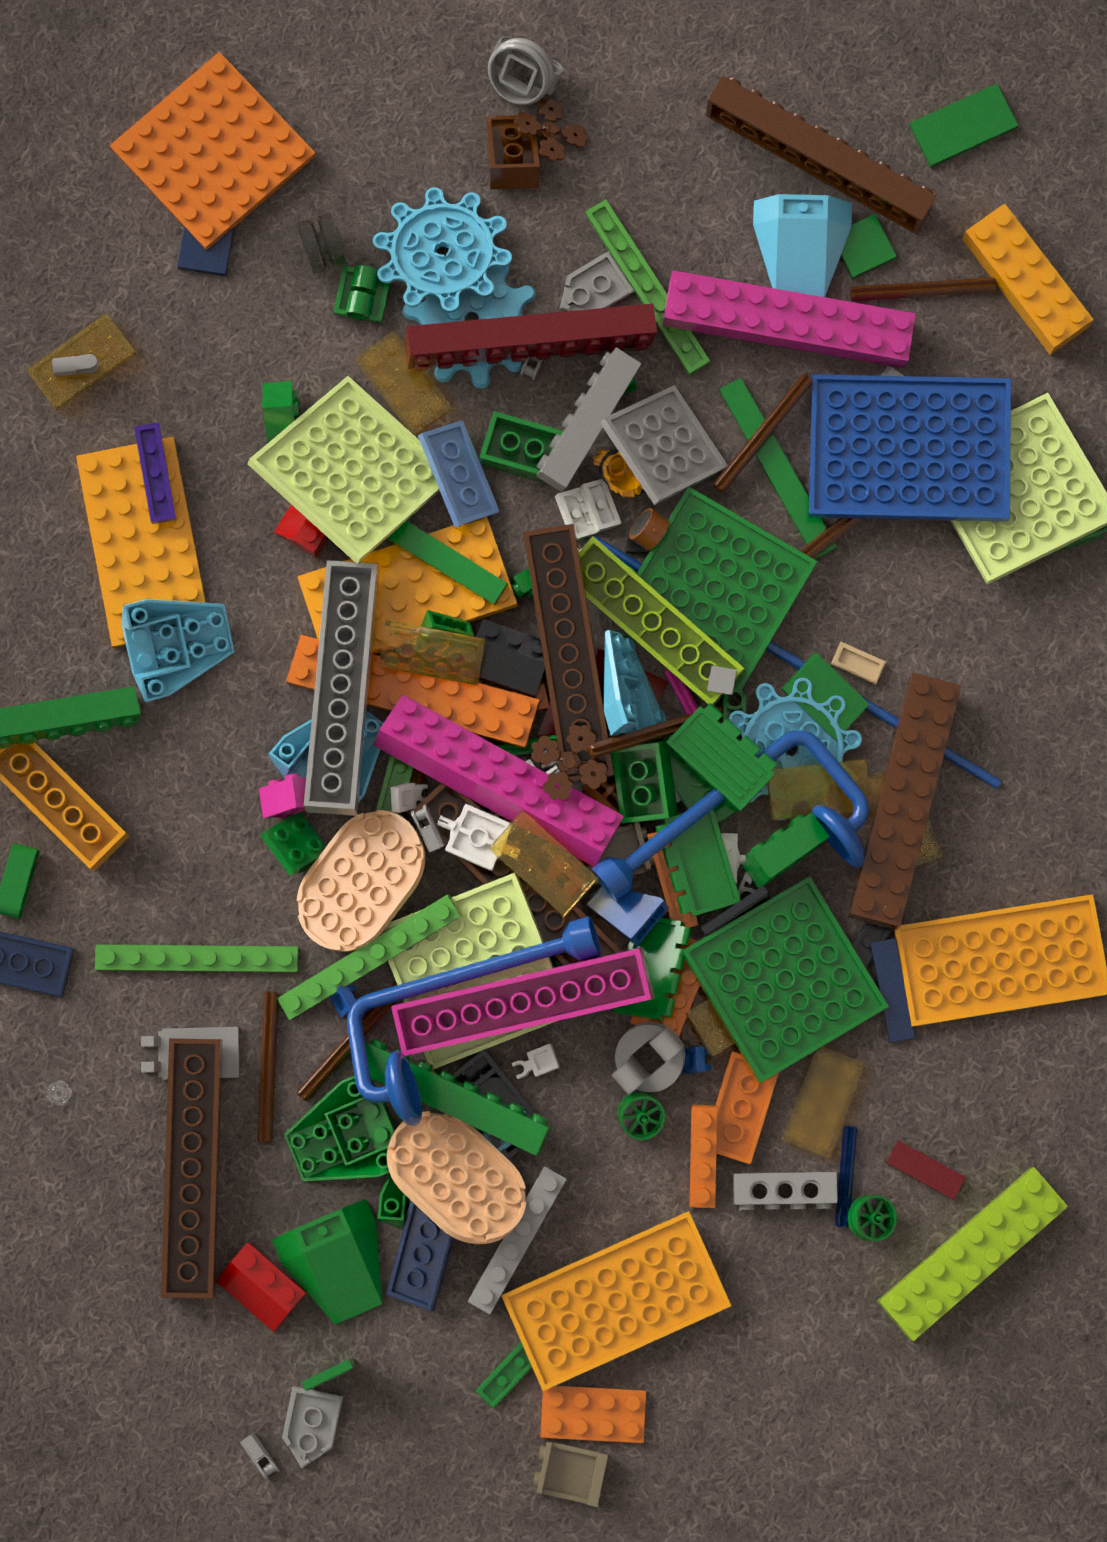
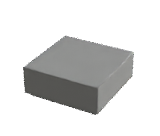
[707,666,737,695]

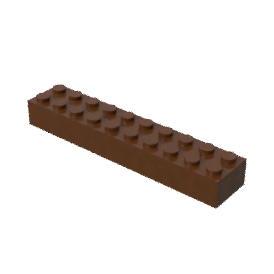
[706,76,936,235]
[523,524,614,782]
[848,673,961,931]
[414,783,622,965]
[161,1038,223,1299]

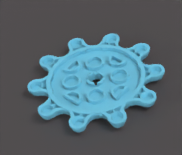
[373,187,512,313]
[403,265,536,389]
[729,678,862,820]

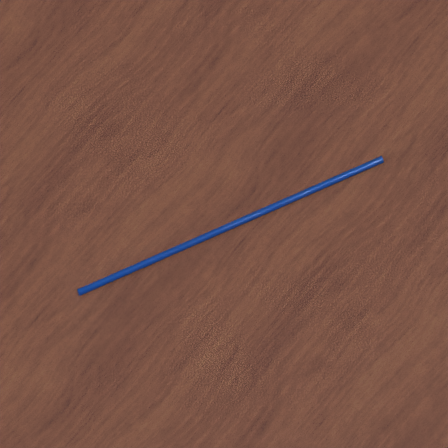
[595,536,1002,789]

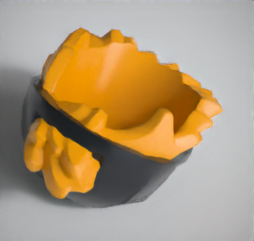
[592,449,645,497]

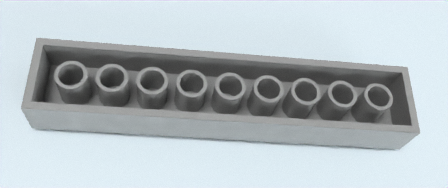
[304,560,379,816]

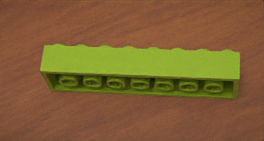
[579,536,745,705]
[877,1167,1068,1341]

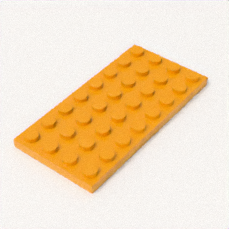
[76,437,206,648]
[297,517,518,654]
[894,894,1107,1027]
[501,1211,731,1391]

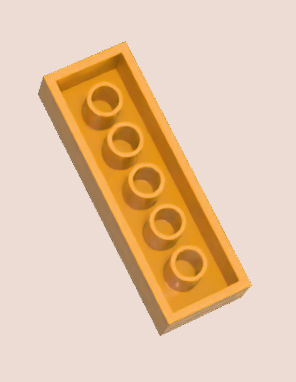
[962,204,1094,355]
[0,743,130,872]

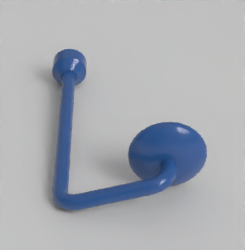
[591,730,869,901]
[347,916,601,1126]

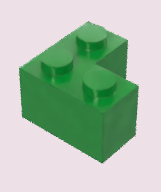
[262,381,299,444]

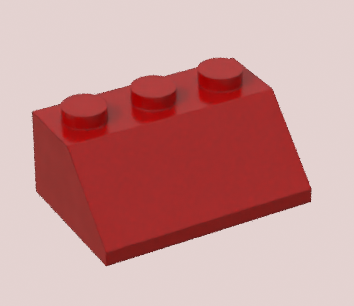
[274,504,328,558]
[216,1242,307,1332]

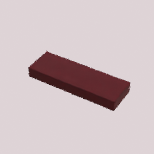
[886,1140,966,1200]

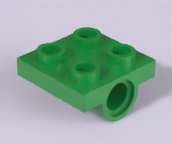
[333,265,391,324]
[261,812,326,876]

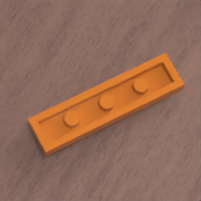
[647,831,698,928]
[690,1105,718,1208]

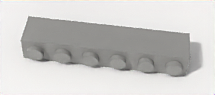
[536,347,641,492]
[468,1166,567,1314]

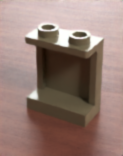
[586,822,655,887]
[532,1441,608,1507]

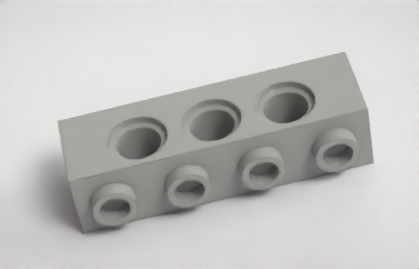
[733,1172,837,1210]

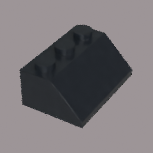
[464,619,546,698]

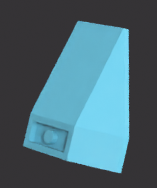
[753,194,852,297]
[122,599,235,702]
[604,630,666,736]
[268,711,383,803]

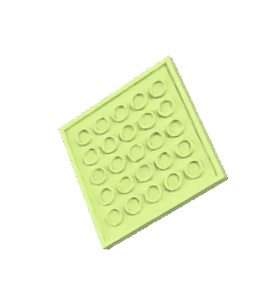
[248,376,440,564]
[950,393,1107,585]
[381,872,556,1069]

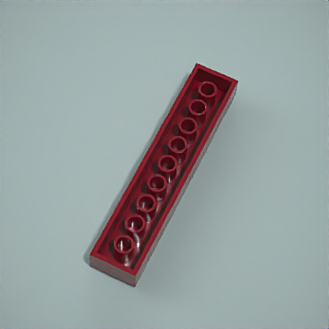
[404,303,657,371]

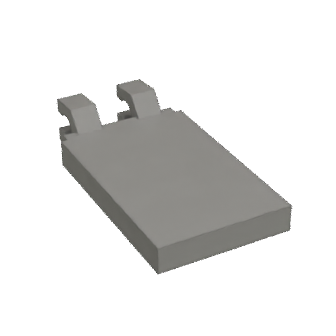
[141,1027,239,1080]

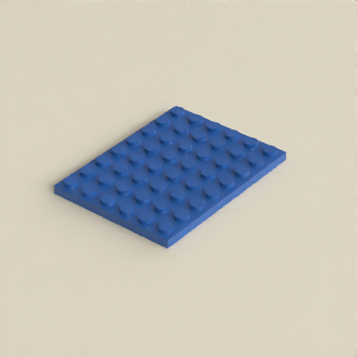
[809,374,1011,522]

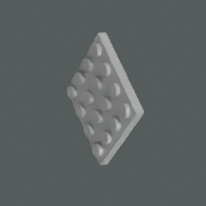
[600,385,728,505]

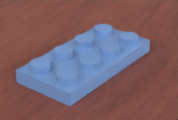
[418,420,500,528]

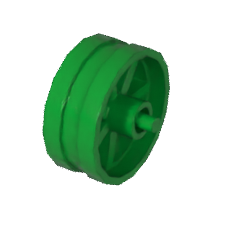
[617,1091,665,1141]
[847,1195,897,1242]

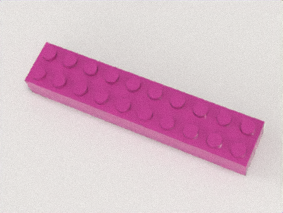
[662,270,916,368]
[374,694,624,867]
[391,947,655,1056]

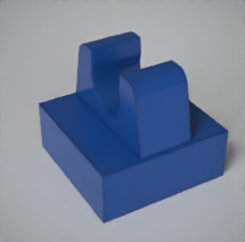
[329,985,359,1018]
[683,1047,712,1074]

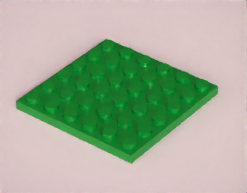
[637,487,818,690]
[681,876,889,1084]

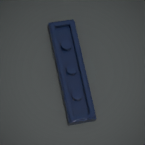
[870,938,915,1043]

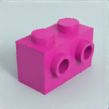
[259,774,306,818]

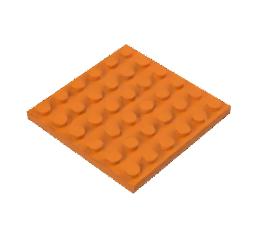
[110,52,316,250]

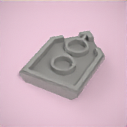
[559,251,635,311]
[282,1386,343,1468]

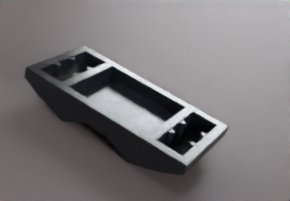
[453,1049,535,1160]

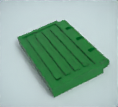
[666,703,778,812]
[655,809,741,917]
[613,918,692,1022]

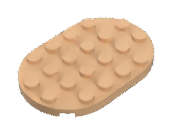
[297,810,425,952]
[387,1111,527,1244]

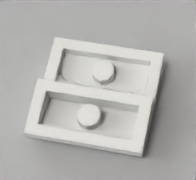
[555,479,622,541]

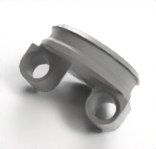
[488,36,563,106]
[611,1022,685,1094]

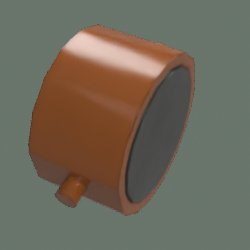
[629,508,669,551]

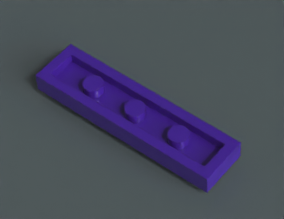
[134,422,177,524]

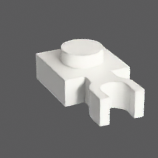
[390,783,428,813]
[512,1044,560,1079]

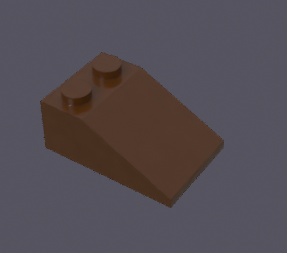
[486,115,540,190]

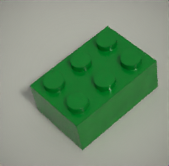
[479,411,563,484]
[611,740,678,824]
[741,812,830,889]

